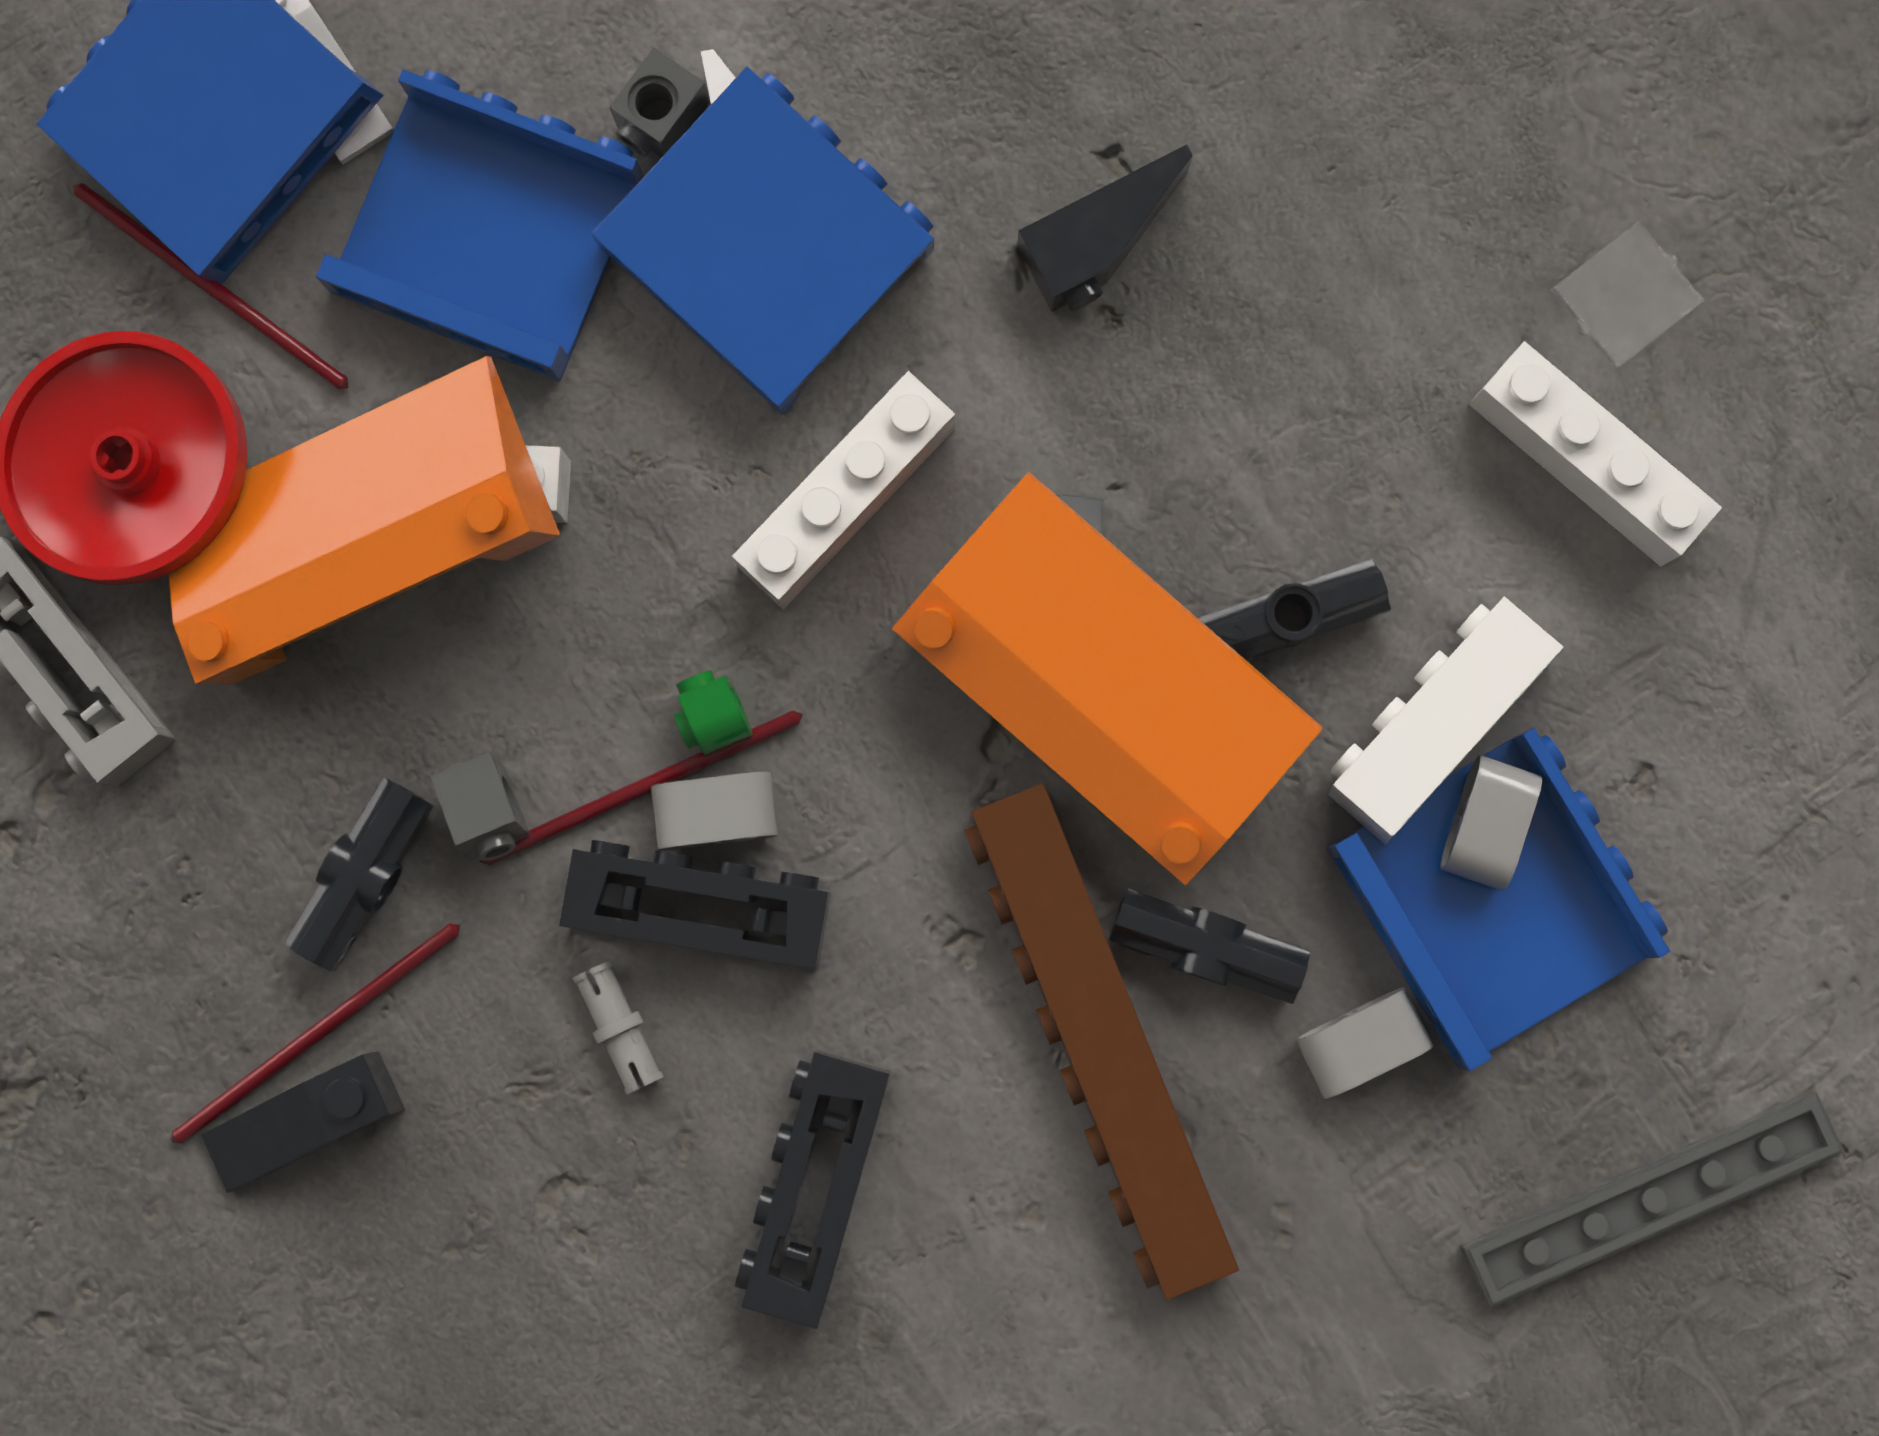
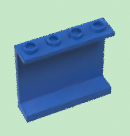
[36,0,384,284]
[591,66,934,415]
[316,69,644,381]
[1326,728,1671,1071]

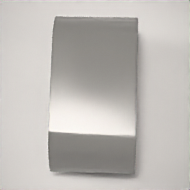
[1440,755,1542,891]
[651,772,778,850]
[1295,987,1434,1099]

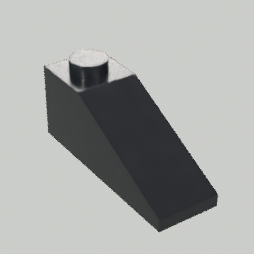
[1017,144,1193,312]
[201,1051,405,1193]

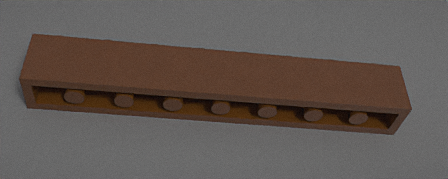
[964,783,1240,1300]

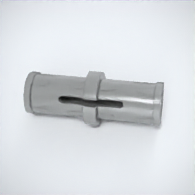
[572,961,664,1095]

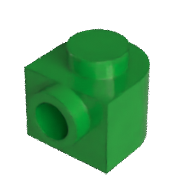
[674,670,753,755]

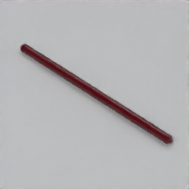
[73,183,349,389]
[479,710,803,866]
[171,923,460,1144]

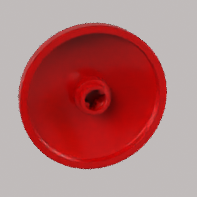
[0,331,247,585]

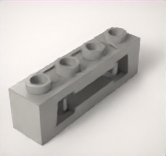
[0,537,176,787]

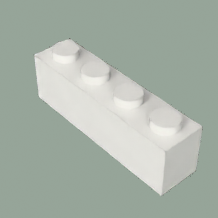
[1468,341,1722,567]
[732,371,955,610]
[1328,596,1563,845]

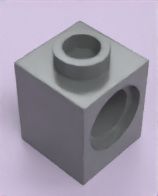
[609,47,710,158]
[430,752,530,861]

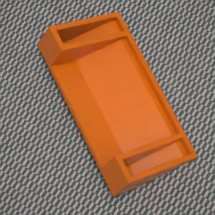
[168,356,561,684]
[892,472,1323,886]

